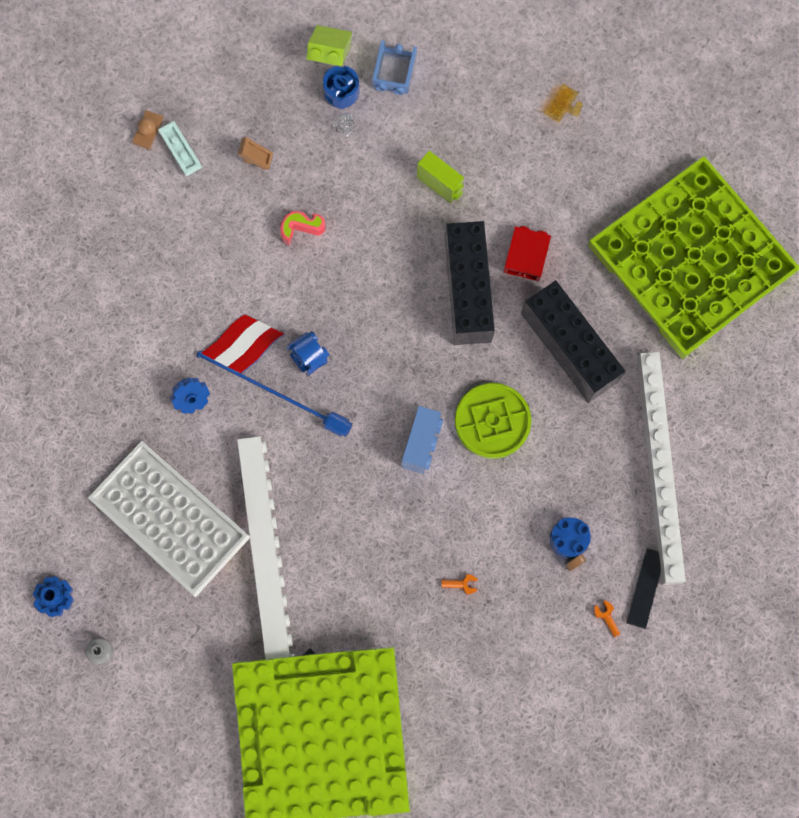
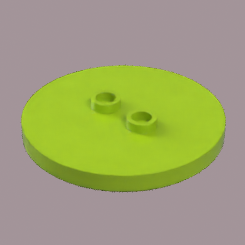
[455,383,532,459]

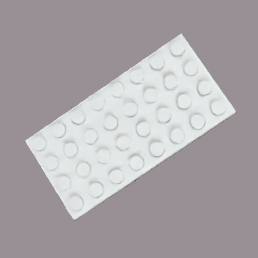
[88,441,250,597]

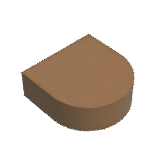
[565,554,586,571]

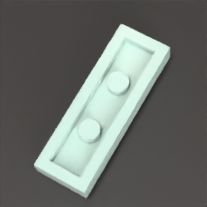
[158,121,202,177]

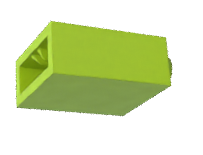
[306,25,352,66]
[417,150,464,204]

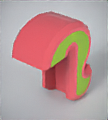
[280,211,326,246]

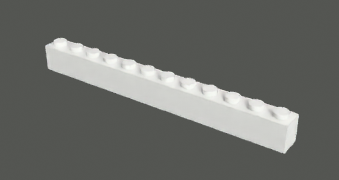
[637,352,686,585]
[237,436,294,659]

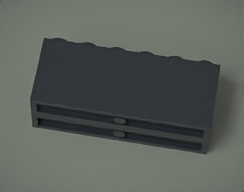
[444,221,495,345]
[521,280,626,403]

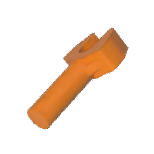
[441,574,478,595]
[594,600,621,637]

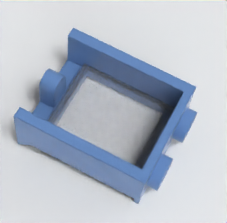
[372,40,417,95]

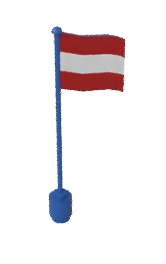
[197,314,353,437]

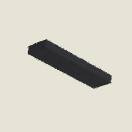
[626,548,661,629]

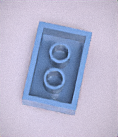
[402,406,443,474]

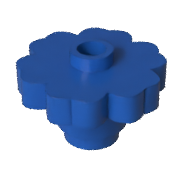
[170,378,210,414]
[33,576,74,617]

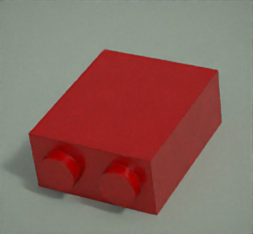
[503,226,552,282]

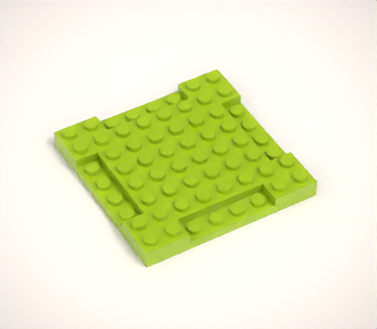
[588,156,799,360]
[232,646,410,818]

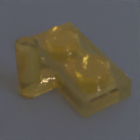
[544,84,583,123]

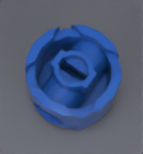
[323,65,360,109]
[287,331,329,376]
[549,517,591,559]

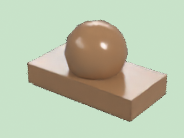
[132,110,164,150]
[237,137,273,170]

